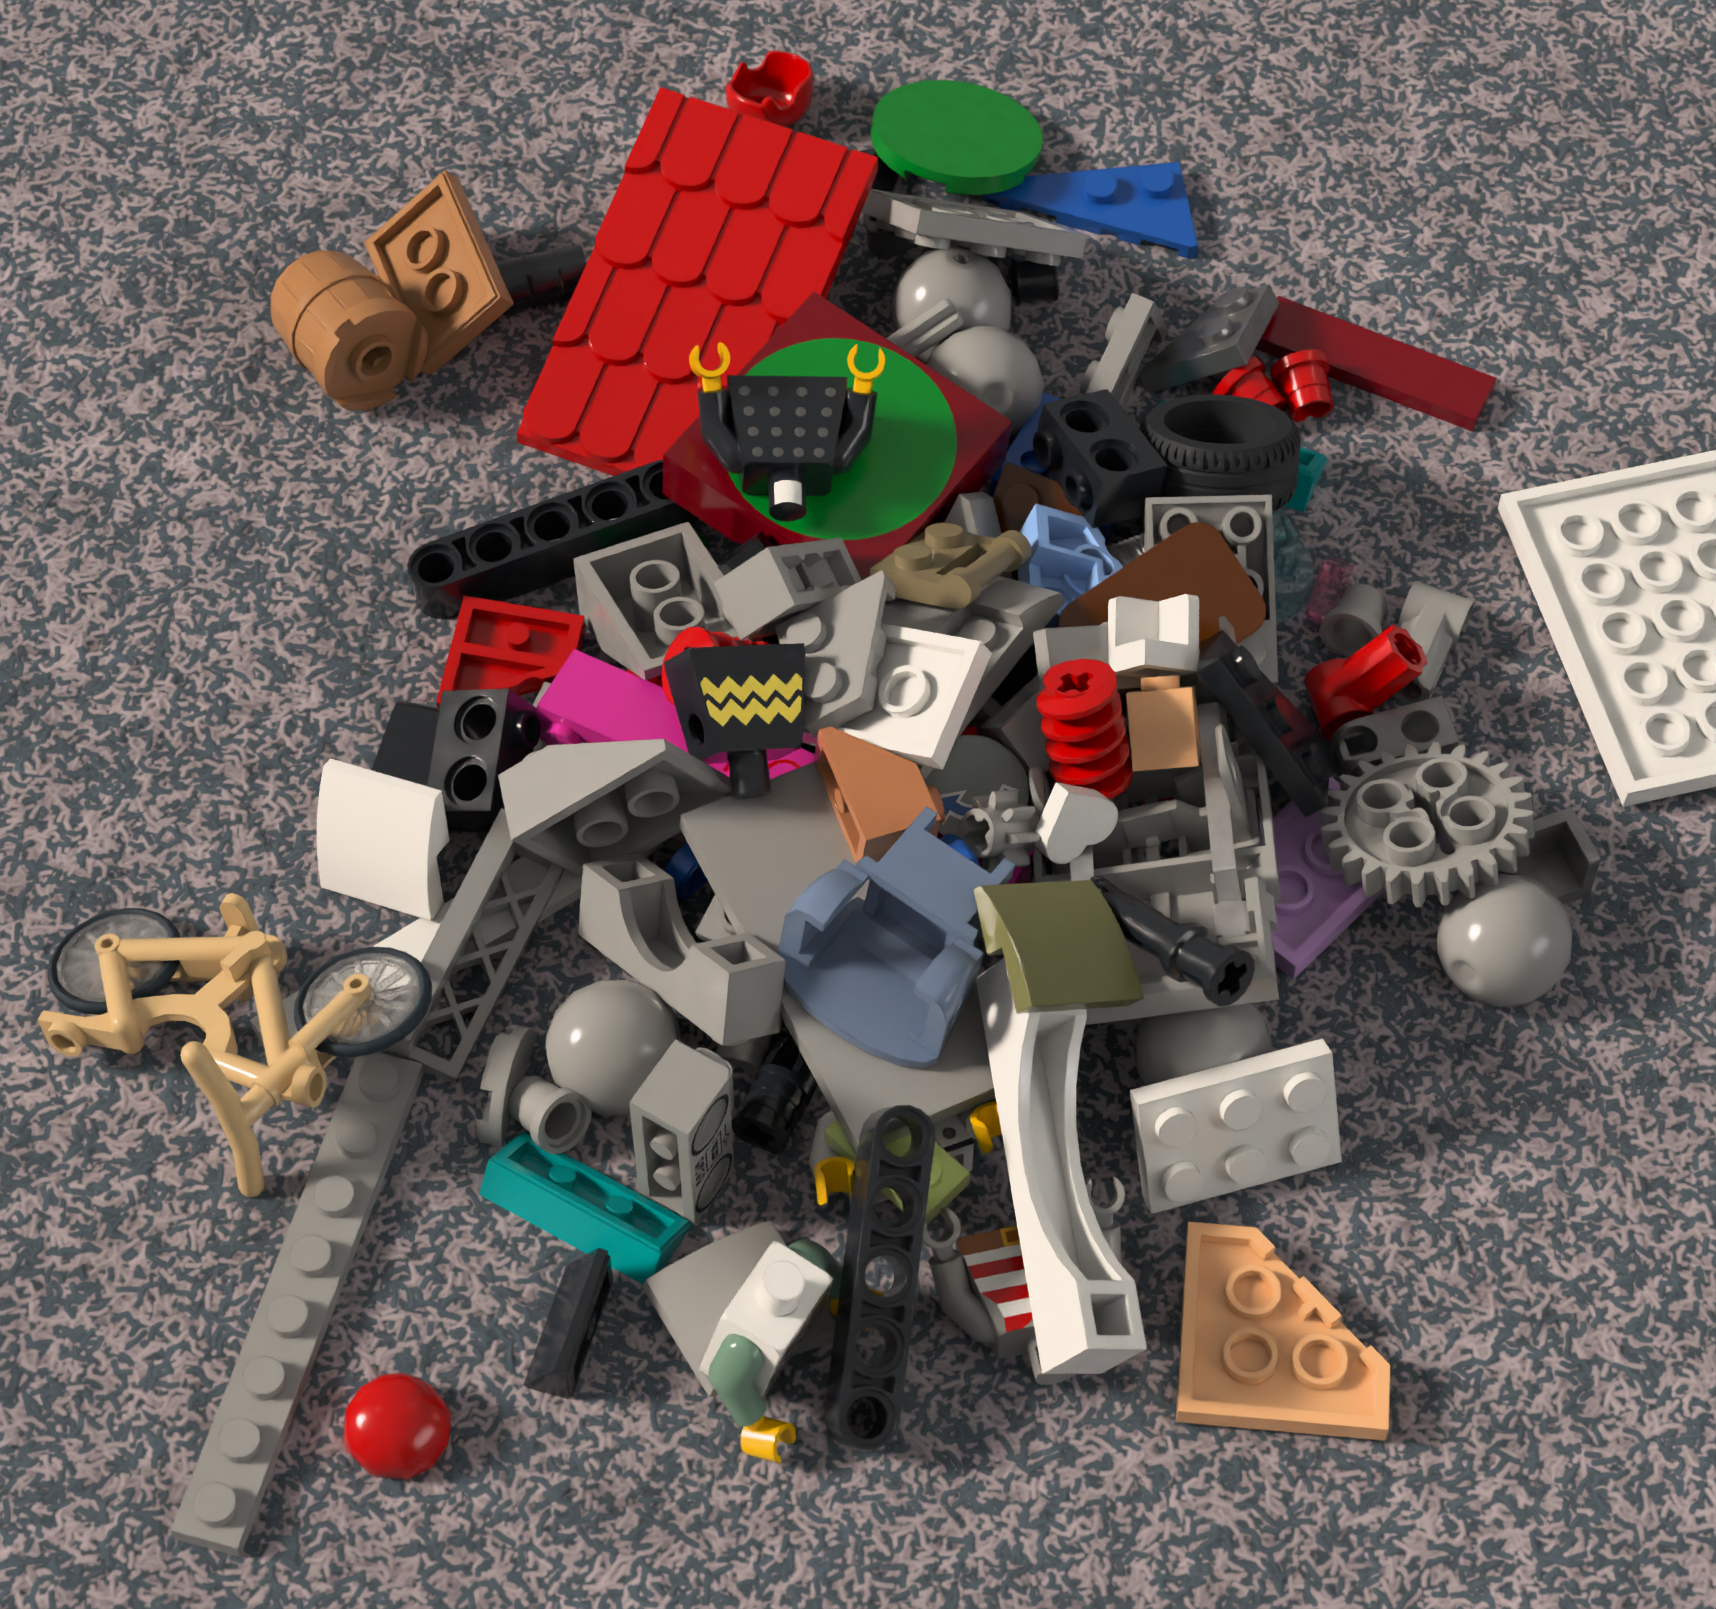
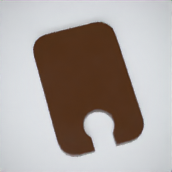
[1057,522,1266,714]

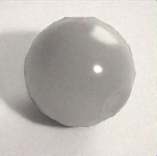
[891,247,1011,363]
[925,326,1044,442]
[1437,873,1573,1007]
[546,980,682,1115]
[1134,1003,1273,1086]

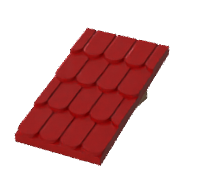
[517,87,878,476]

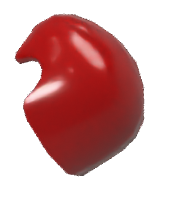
[725,50,814,128]
[343,1373,451,1480]

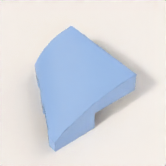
[1018,503,1123,628]

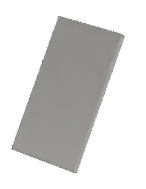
[679,762,996,1156]

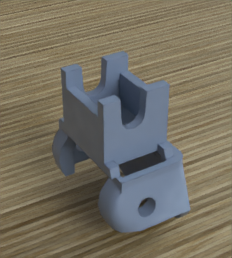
[778,806,1015,1069]

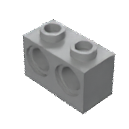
[713,538,862,641]

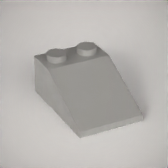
[573,522,763,680]
[498,739,732,878]

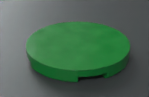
[870,80,1043,195]

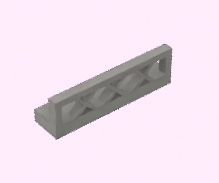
[384,808,565,1083]

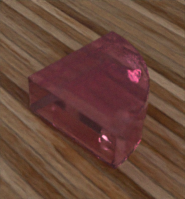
[1305,557,1355,624]

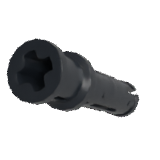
[1090,875,1254,1007]

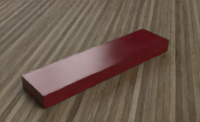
[1255,296,1497,432]

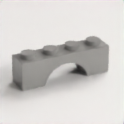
[578,852,786,1046]

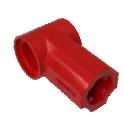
[1304,624,1428,741]

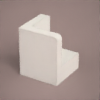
[1108,594,1199,678]

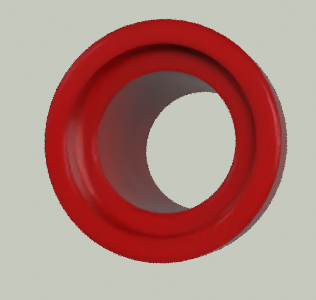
[1269,349,1334,422]
[1213,357,1287,411]

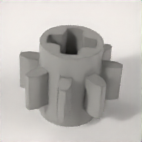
[959,790,1041,873]

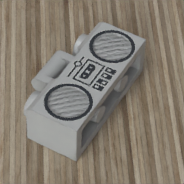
[629,1039,734,1226]

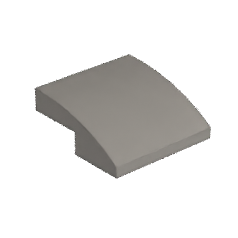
[642,1220,836,1397]

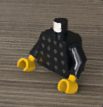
[689,342,886,522]

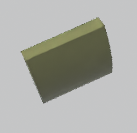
[973,880,1144,1014]

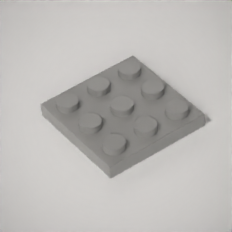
[861,189,1087,266]

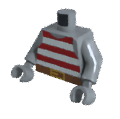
[922,1176,1125,1385]

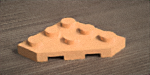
[1176,1222,1390,1441]

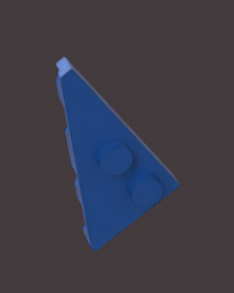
[981,162,1198,259]

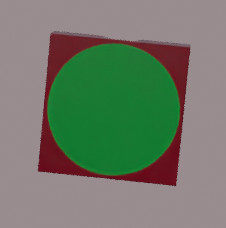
[662,292,1012,580]

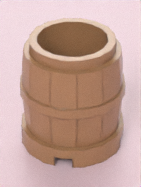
[271,250,428,410]

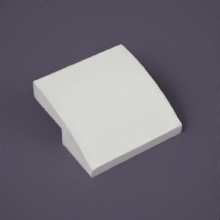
[317,758,450,921]

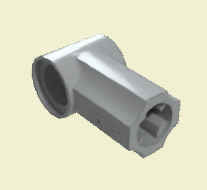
[1393,580,1475,703]

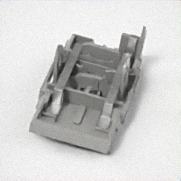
[1029,616,1282,1025]

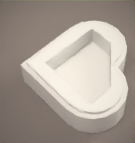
[1035,782,1118,864]

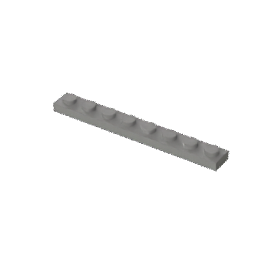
[170,1052,424,1557]

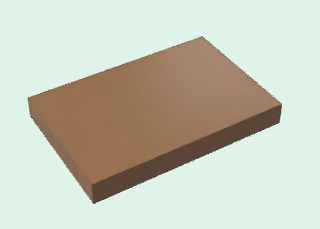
[364,170,514,374]

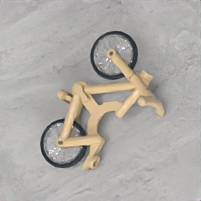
[37,893,432,1198]

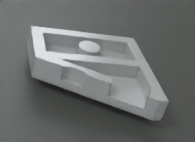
[1080,293,1169,407]

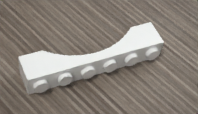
[976,958,1147,1374]

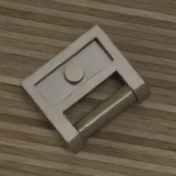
[870,523,1031,610]

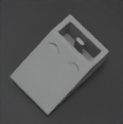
[1144,495,1278,685]

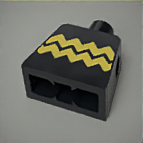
[664,643,805,799]

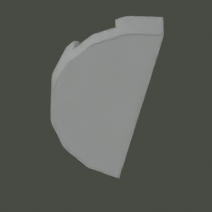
[476,1024,537,1147]

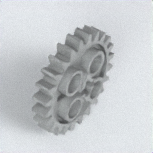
[1320,742,1535,907]

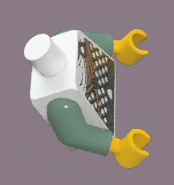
[699,1239,884,1464]

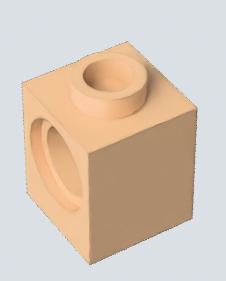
[1126,675,1202,772]

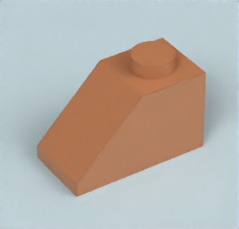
[813,726,945,862]

